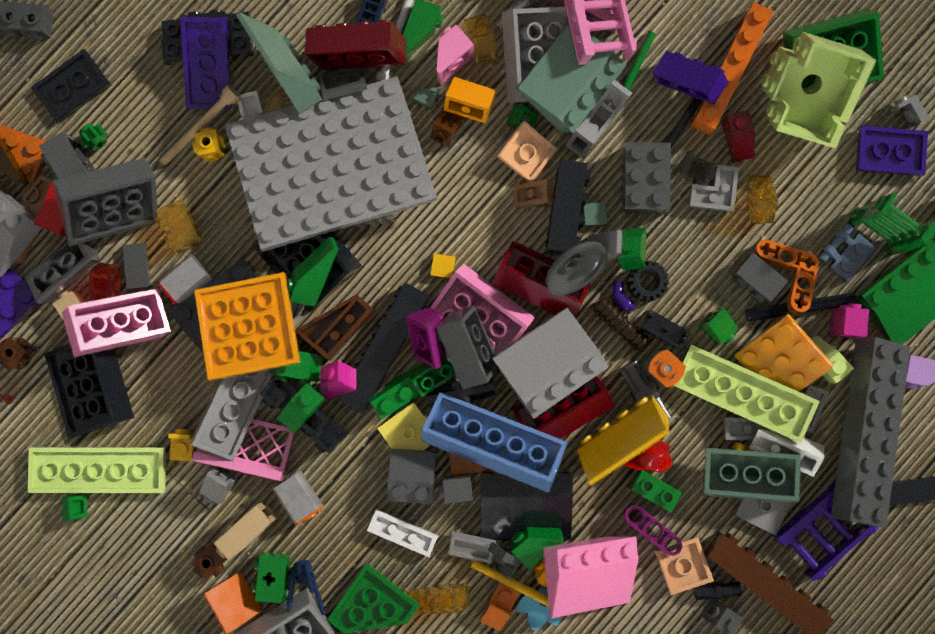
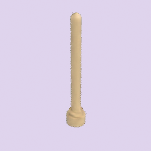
[159,85,241,166]

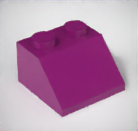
[406,307,446,369]

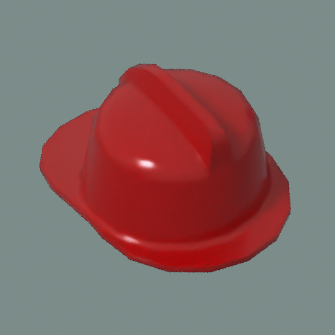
[623,440,672,472]

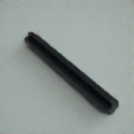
[745,293,856,322]

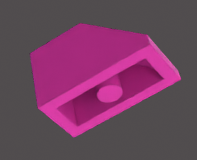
[319,360,356,402]

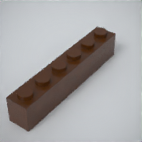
[704,532,834,634]

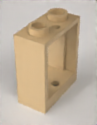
[214,501,279,560]

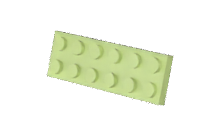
[673,345,820,443]
[28,447,166,493]

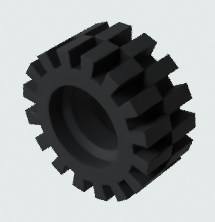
[626,261,669,302]

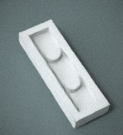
[367,509,438,557]

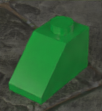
[618,227,647,270]
[698,308,738,345]
[277,383,325,434]
[510,527,564,570]

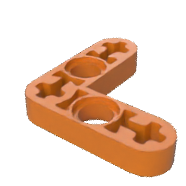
[753,240,819,315]

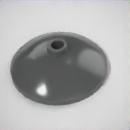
[546,241,607,296]

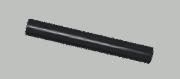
[665,97,702,148]

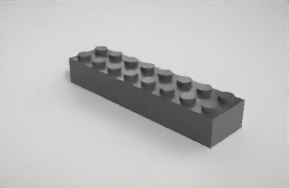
[831,337,910,528]

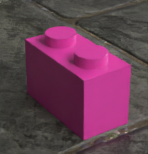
[829,304,869,338]

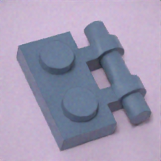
[818,224,876,282]

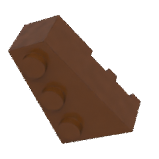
[295,294,375,361]

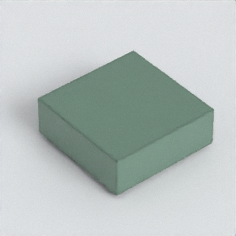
[583,202,607,227]

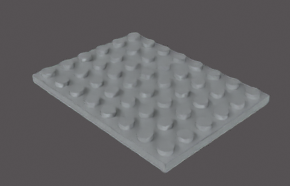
[225,76,437,252]

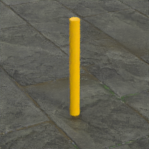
[471,561,549,607]

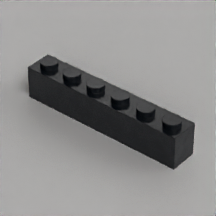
[339,283,430,414]

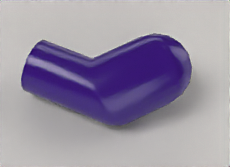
[612,282,635,312]

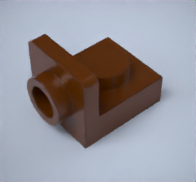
[431,110,465,147]

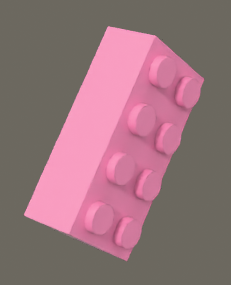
[62,289,170,357]

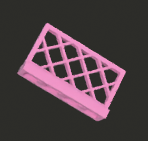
[192,419,294,482]

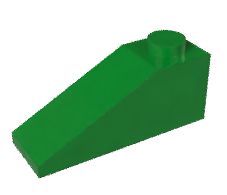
[395,0,444,67]
[287,237,338,307]

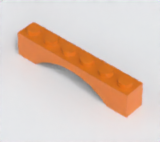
[690,2,774,136]

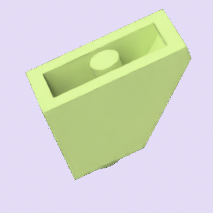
[811,335,854,383]

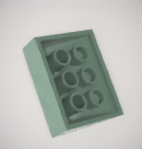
[236,13,322,114]
[516,22,626,133]

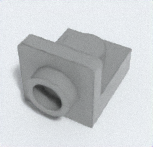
[889,95,929,127]

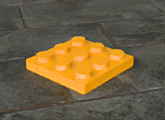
[734,314,834,392]

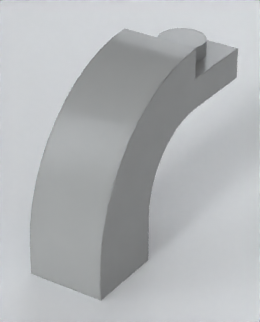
[565,80,632,159]

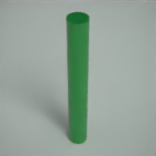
[622,31,656,90]

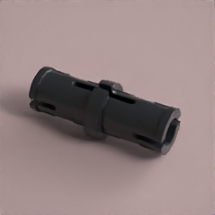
[694,581,742,601]

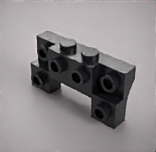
[161,9,254,65]
[259,379,350,454]

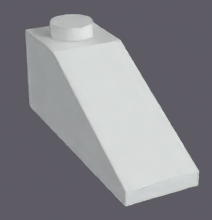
[749,429,825,477]

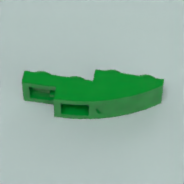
[368,356,455,420]

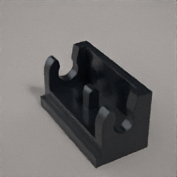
[639,310,690,351]

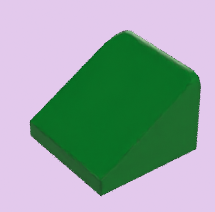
[506,104,539,129]

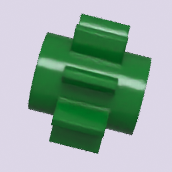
[78,123,108,151]

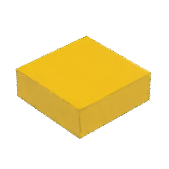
[430,253,456,279]

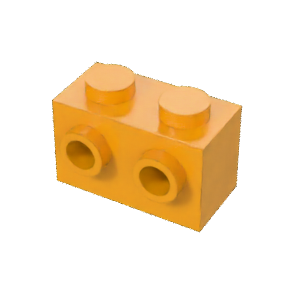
[444,77,496,124]

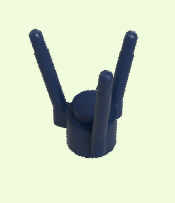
[286,560,326,615]

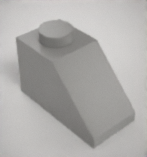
[199,468,238,505]

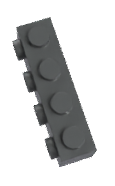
[0,1,54,40]

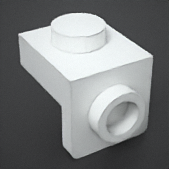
[237,90,265,121]

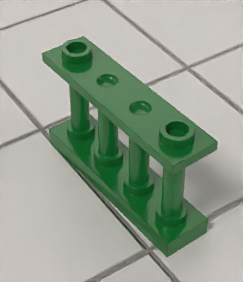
[849,193,935,256]

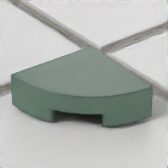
[411,87,441,110]

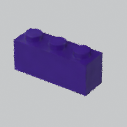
[653,51,728,105]

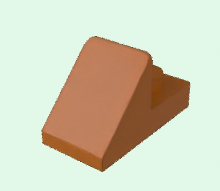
[480,582,520,631]

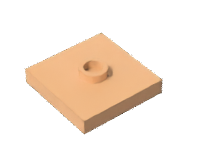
[496,121,557,183]
[655,537,714,595]

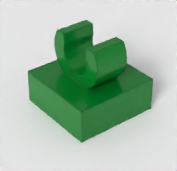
[61,495,88,520]

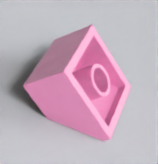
[437,25,474,86]

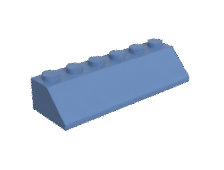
[421,392,568,493]

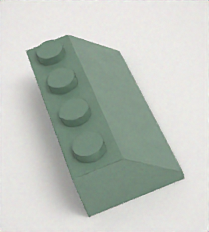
[703,448,801,503]

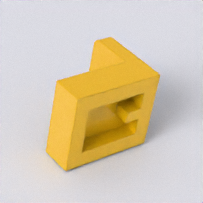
[168,429,195,461]

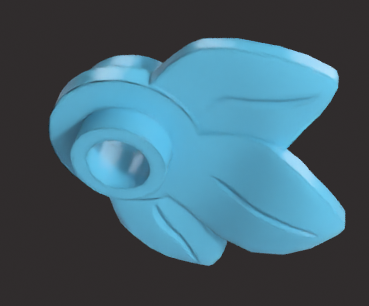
[517,587,562,630]

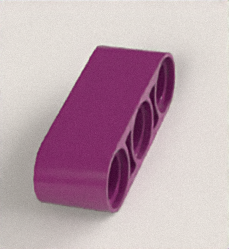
[624,505,682,556]

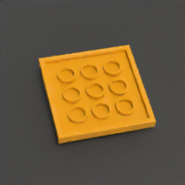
[194,272,300,381]

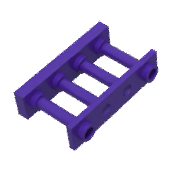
[773,481,879,581]

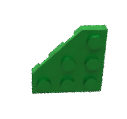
[327,563,421,634]

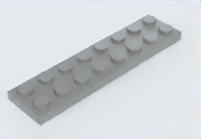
[190,302,305,461]

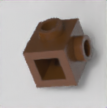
[0,337,37,370]
[191,540,228,579]

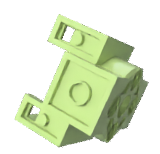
[761,32,876,148]

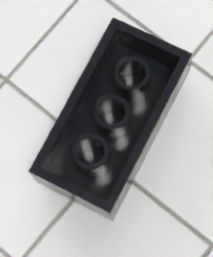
[544,159,590,256]

